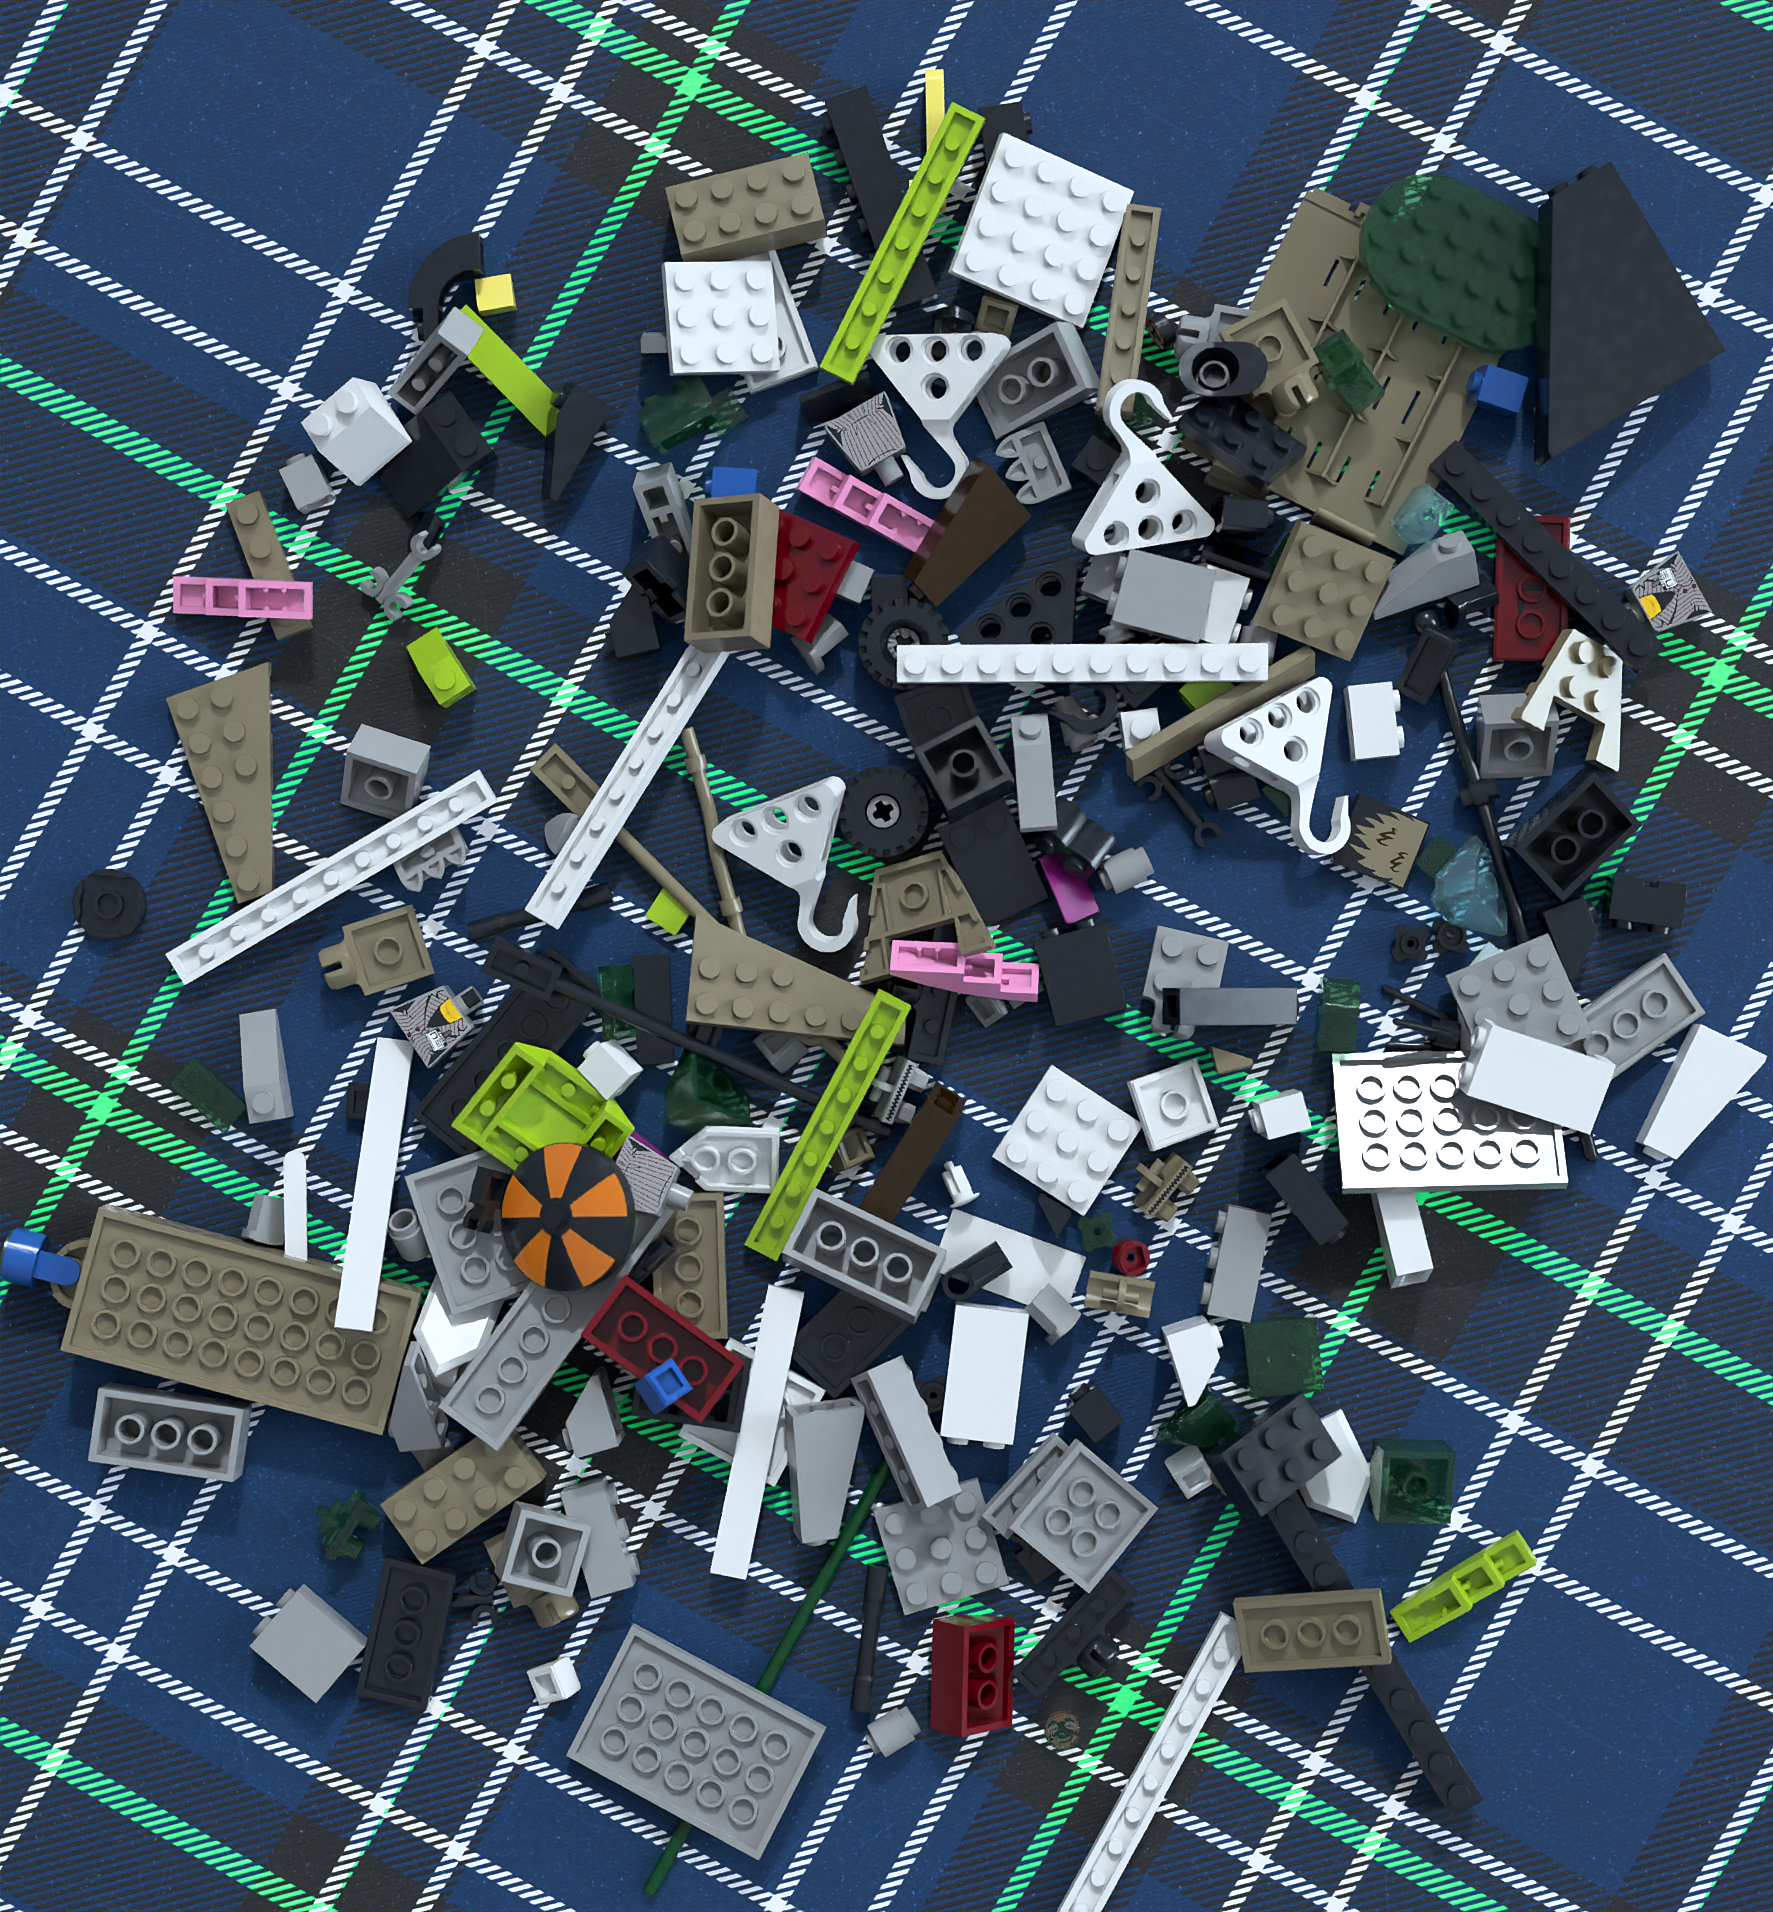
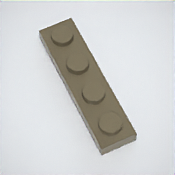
[225,491,313,641]

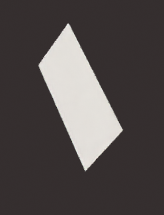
[939,1208,1086,1305]

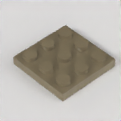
[1252,519,1395,661]

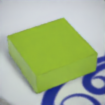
[645,888,690,936]

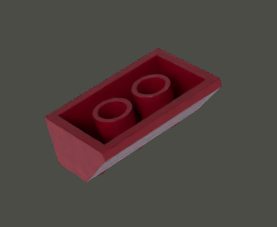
[930,1615,1015,1737]

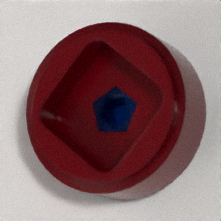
[1112,1239,1150,1277]

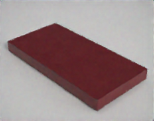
[1492,515,1571,663]

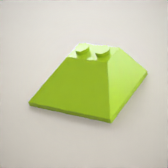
[451,1042,635,1171]

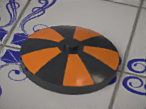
[501,1143,635,1291]

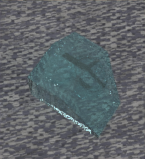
[1431,835,1508,936]

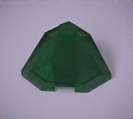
[665,1049,751,1134]
[1152,1385,1239,1447]

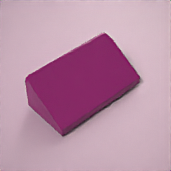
[1038,854,1099,925]

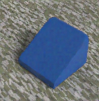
[634,1358,692,1414]

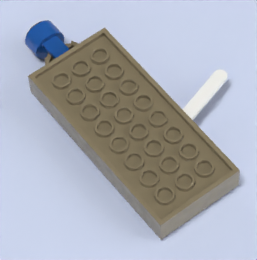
[0,1150,425,1435]

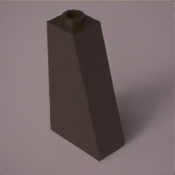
[903,457,1032,607]
[859,1081,967,1224]

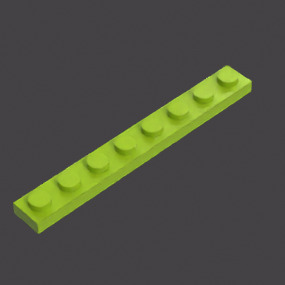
[819,102,985,386]
[744,989,911,1261]

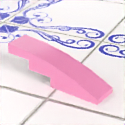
[796,457,934,553]
[173,576,313,619]
[890,940,1039,1002]

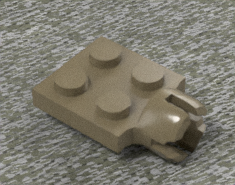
[1218,297,1319,418]
[318,904,435,996]
[484,1531,582,1628]

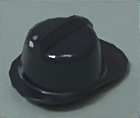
[1178,341,1268,401]

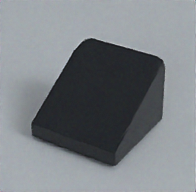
[407,511,446,550]
[1037,1192,1072,1237]

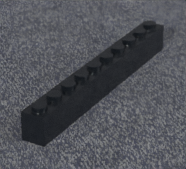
[1267,1491,1483,1819]

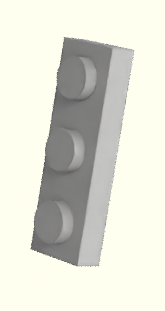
[979,1432,1069,1540]

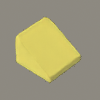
[475,274,517,316]

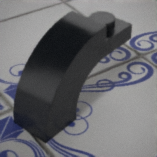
[408,233,485,342]

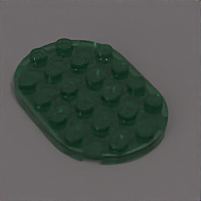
[1359,174,1538,354]

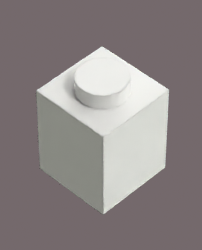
[1118,708,1160,752]
[577,1039,644,1100]

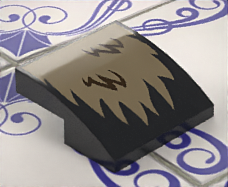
[1330,794,1431,891]

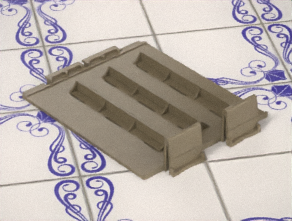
[1180,187,1530,556]

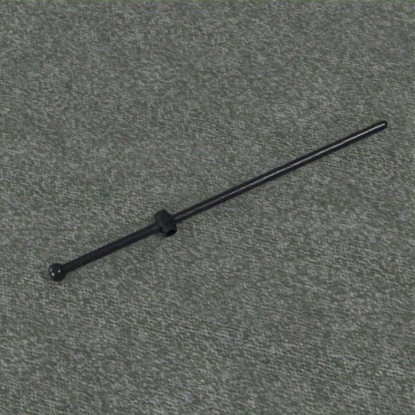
[1411,610,1598,1162]

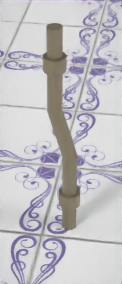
[680,727,747,936]

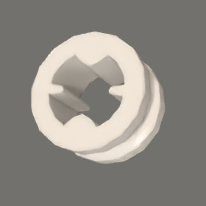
[1098,625,1135,644]

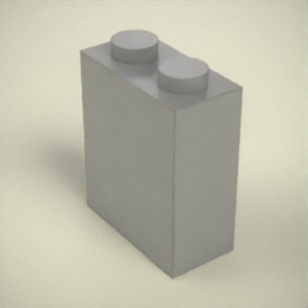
[1106,549,1217,644]
[250,1584,368,1703]

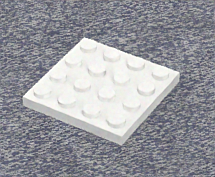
[948,133,1134,330]

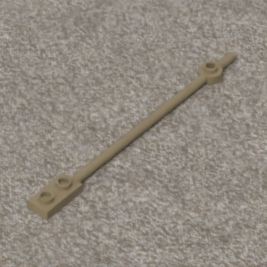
[530,743,846,1064]

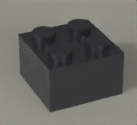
[913,715,1015,825]

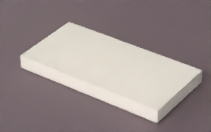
[733,250,819,395]

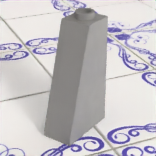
[784,1396,865,1546]

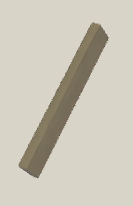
[1095,204,1161,419]
[1125,645,1315,782]

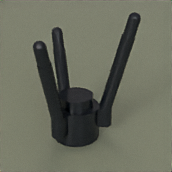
[1381,984,1461,1051]

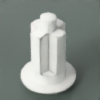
[941,1161,980,1208]

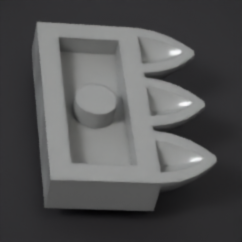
[996,421,1072,504]
[393,826,470,892]

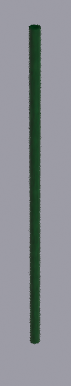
[643,1456,891,1896]

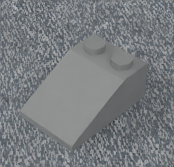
[976,322,1100,439]

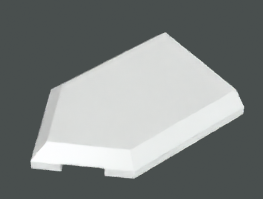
[669,1126,780,1194]
[413,1273,505,1378]
[1299,1409,1373,1524]

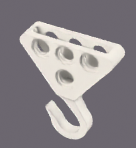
[869,333,1011,499]
[1072,379,1215,555]
[1204,677,1351,856]
[712,776,858,952]

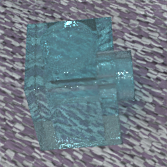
[1389,484,1455,545]

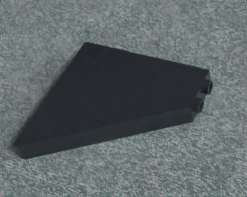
[1534,162,1726,467]

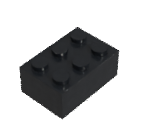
[1502,770,1643,902]
[1203,1393,1342,1519]

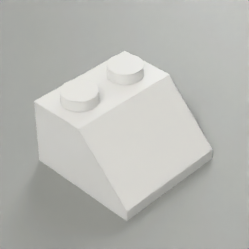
[301,377,412,486]
[1161,1314,1223,1407]

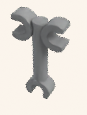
[359,530,442,621]

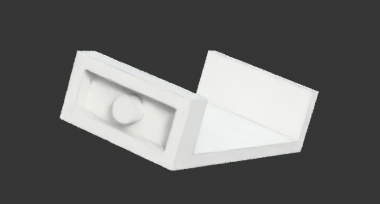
[1457,1018,1616,1134]
[940,1301,1029,1449]

